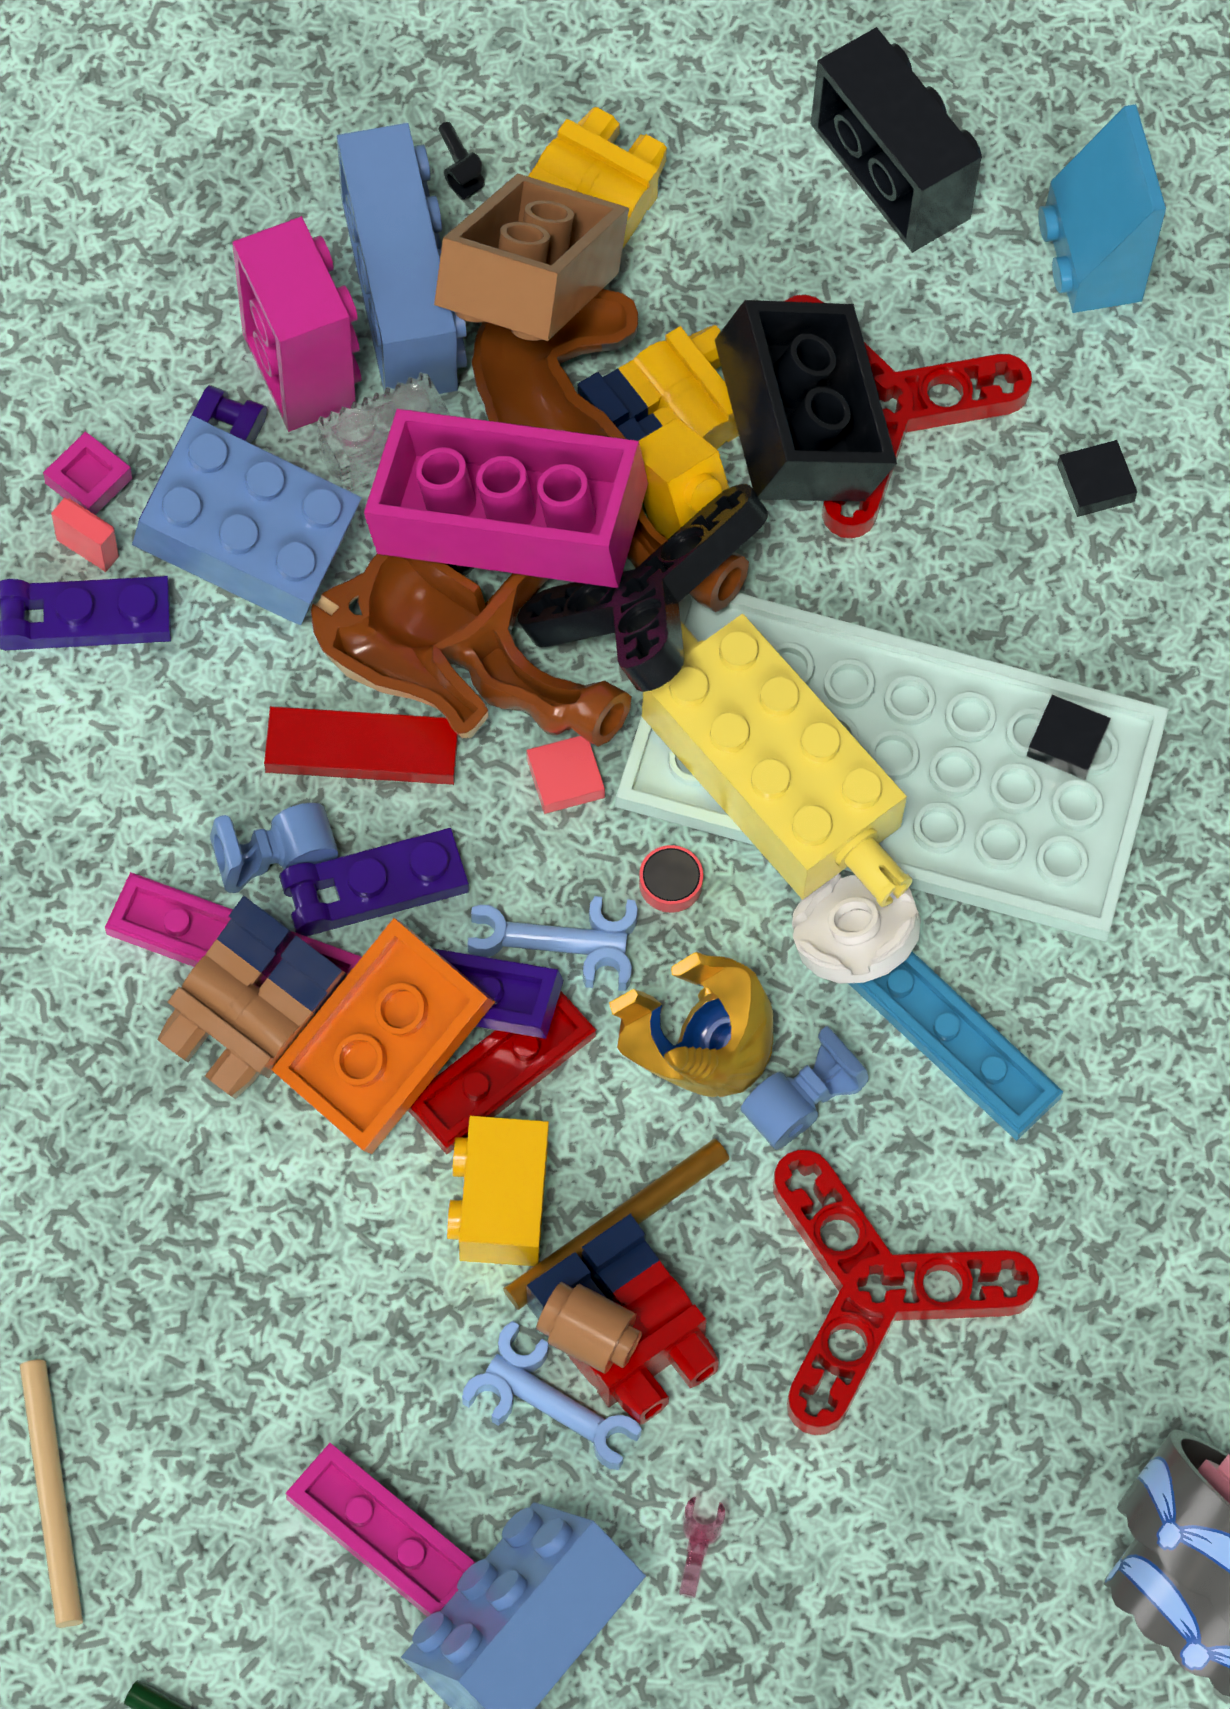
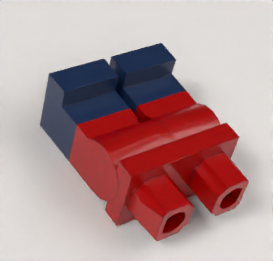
[526,1214,719,1425]

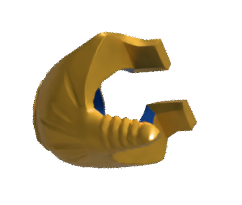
[609,952,773,1097]

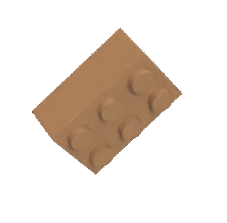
[434,173,629,341]

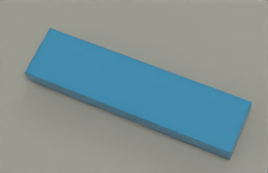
[848,952,1063,1141]

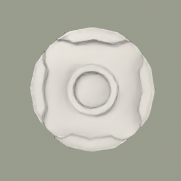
[792,873,921,984]

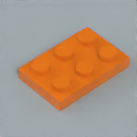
[271,918,495,1154]

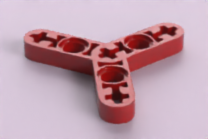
[785,295,1032,539]
[773,1150,1039,1435]

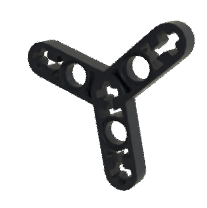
[517,484,768,692]

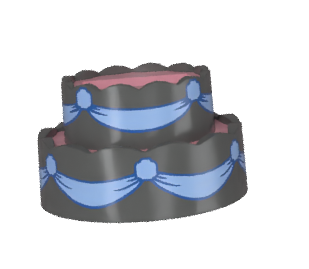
[1103,1430,1230,1697]

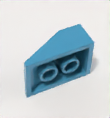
[1038,104,1166,313]

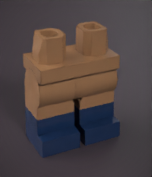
[157,895,347,1099]

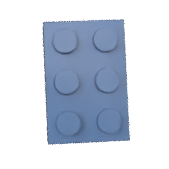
[132,415,362,625]
[401,1502,646,1709]

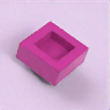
[43,431,133,515]

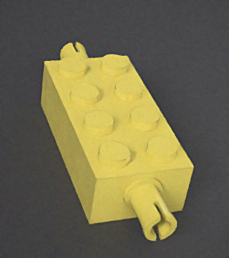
[642,613,913,907]

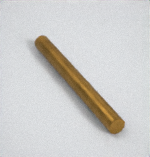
[503,1139,729,1310]

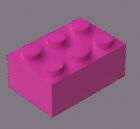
[232,216,362,432]

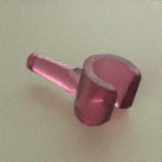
[679,1497,725,1598]

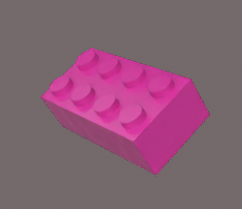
[364,409,648,588]

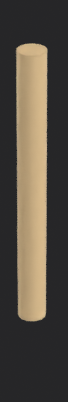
[20,1360,83,1628]

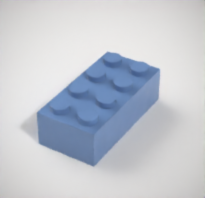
[337,123,467,403]

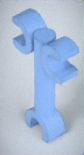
[468,896,638,991]
[462,1321,642,1470]

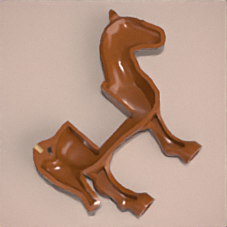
[311,289,749,747]

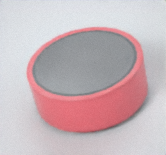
[639,845,703,913]

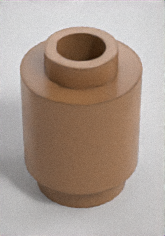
[536,1282,642,1374]

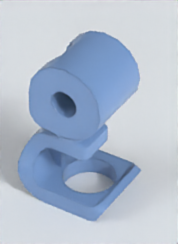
[210,803,339,893]
[741,1026,869,1150]

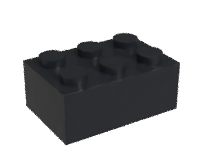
[810,27,982,253]
[714,300,897,502]

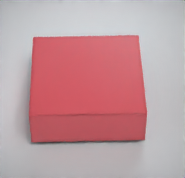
[51,497,119,572]
[526,736,605,814]

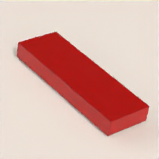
[264,706,458,785]
[408,991,596,1155]

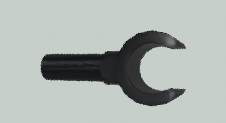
[438,122,485,200]

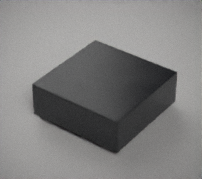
[1057,440,1137,517]
[1027,695,1111,780]

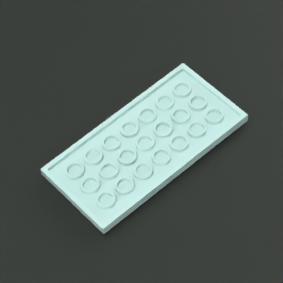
[615,593,1169,942]

